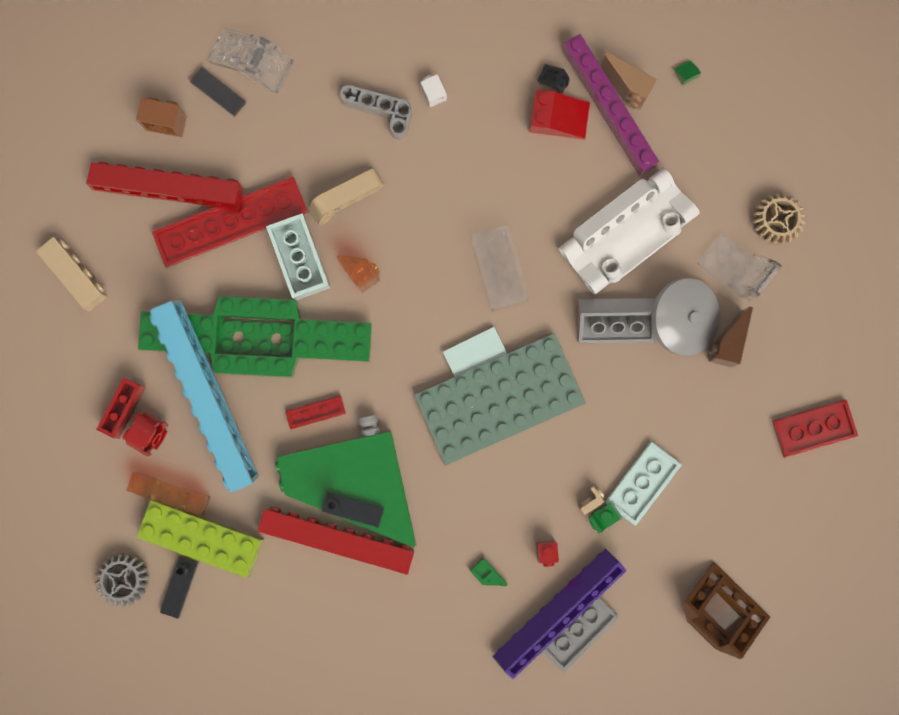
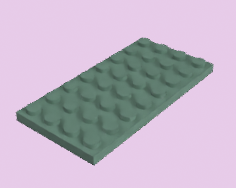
[415,333,586,465]

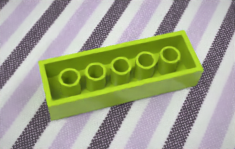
[136,500,264,578]

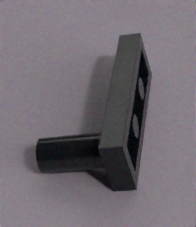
[322,492,384,528]
[160,556,199,619]

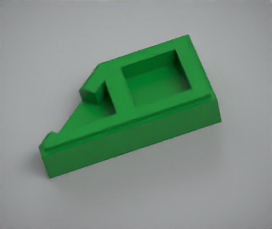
[469,557,508,586]

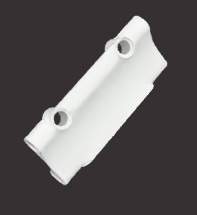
[558,168,700,295]

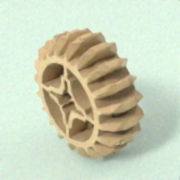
[753,193,806,244]

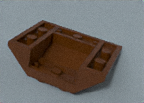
[683,562,770,659]

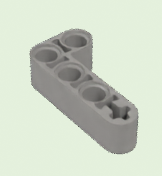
[340,85,412,140]

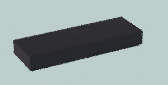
[190,67,246,117]

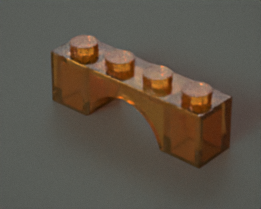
[126,472,211,516]

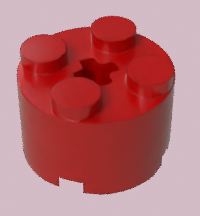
[123,411,168,457]

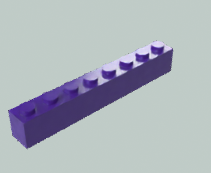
[492,548,627,679]

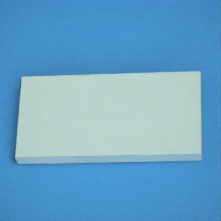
[604,441,682,526]

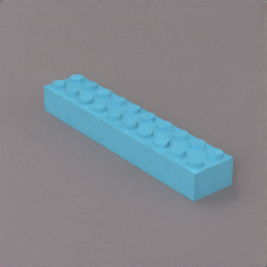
[150,300,259,492]

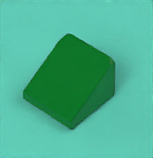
[674,60,701,85]

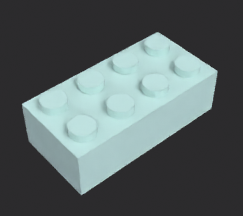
[266,214,330,301]

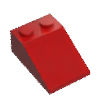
[530,89,590,140]

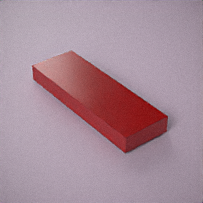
[285,395,346,430]

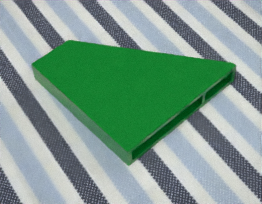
[275,431,416,547]

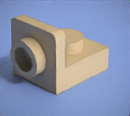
[579,486,604,515]

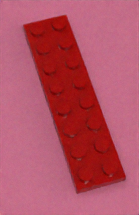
[152,176,308,268]

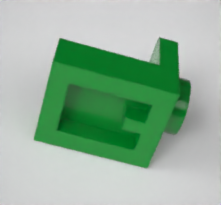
[589,501,622,534]

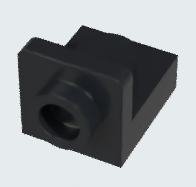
[537,64,570,94]

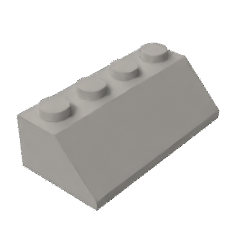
[577,298,655,343]

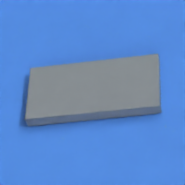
[543,597,619,673]

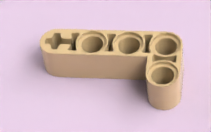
[309,169,384,225]

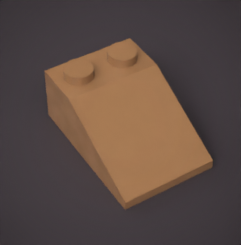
[601,52,657,110]

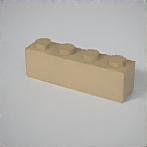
[36,237,107,312]

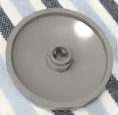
[651,278,720,356]

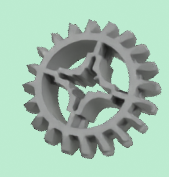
[95,553,149,607]

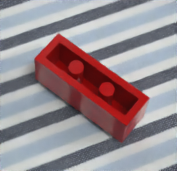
[96,377,146,439]

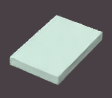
[443,327,507,377]

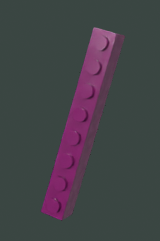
[562,34,659,176]

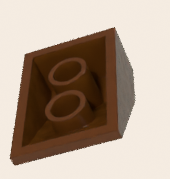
[708,306,753,367]

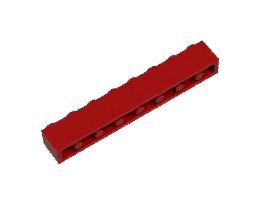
[86,161,243,210]
[257,506,415,575]

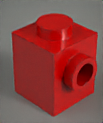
[536,541,559,567]

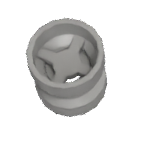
[358,415,381,438]

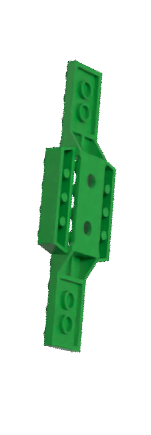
[138,296,372,378]

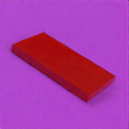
[772,399,858,458]

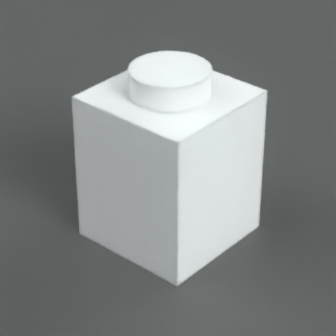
[420,74,447,107]

